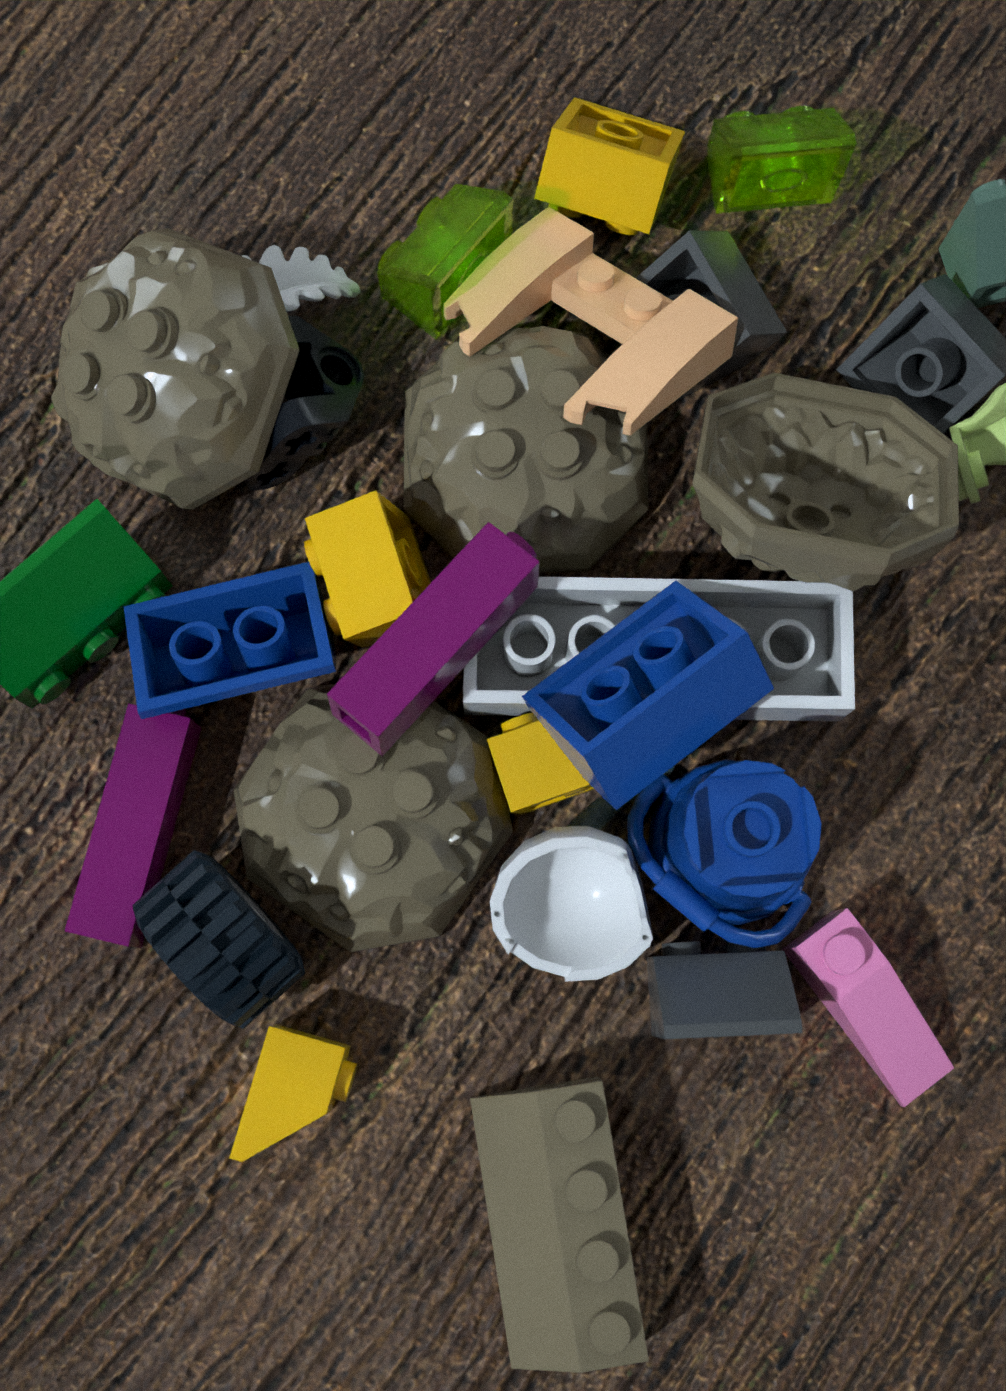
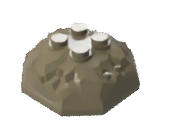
[51,228,300,510]
[403,326,648,572]
[692,373,959,592]
[234,683,513,952]

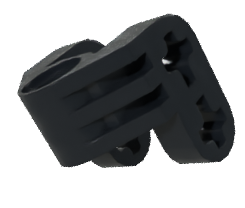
[244,316,364,490]

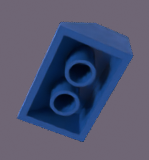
[123,562,336,719]
[522,580,774,810]

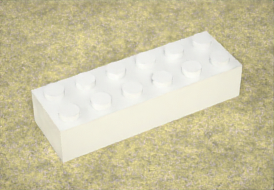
[463,577,855,721]

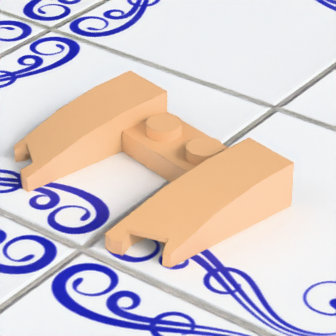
[444,207,738,436]

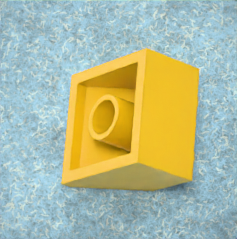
[534,97,686,235]
[304,490,431,648]

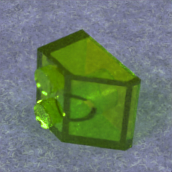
[706,106,857,214]
[377,184,513,340]

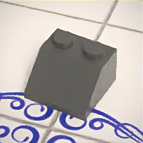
[636,230,787,403]
[836,274,1006,436]
[647,941,802,1039]

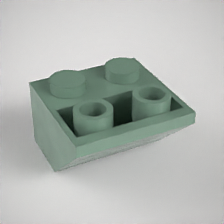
[938,179,1006,308]

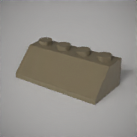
[470,1076,649,1373]

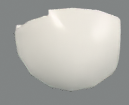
[490,826,653,982]

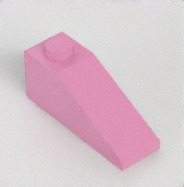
[782,908,954,1107]

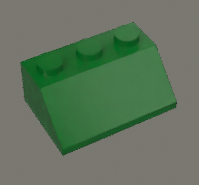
[0,499,173,709]

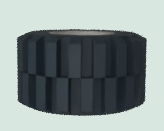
[132,850,305,1029]

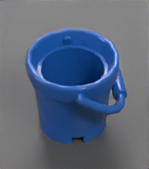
[627,759,822,948]

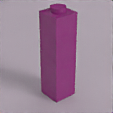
[327,522,539,757]
[65,703,201,948]

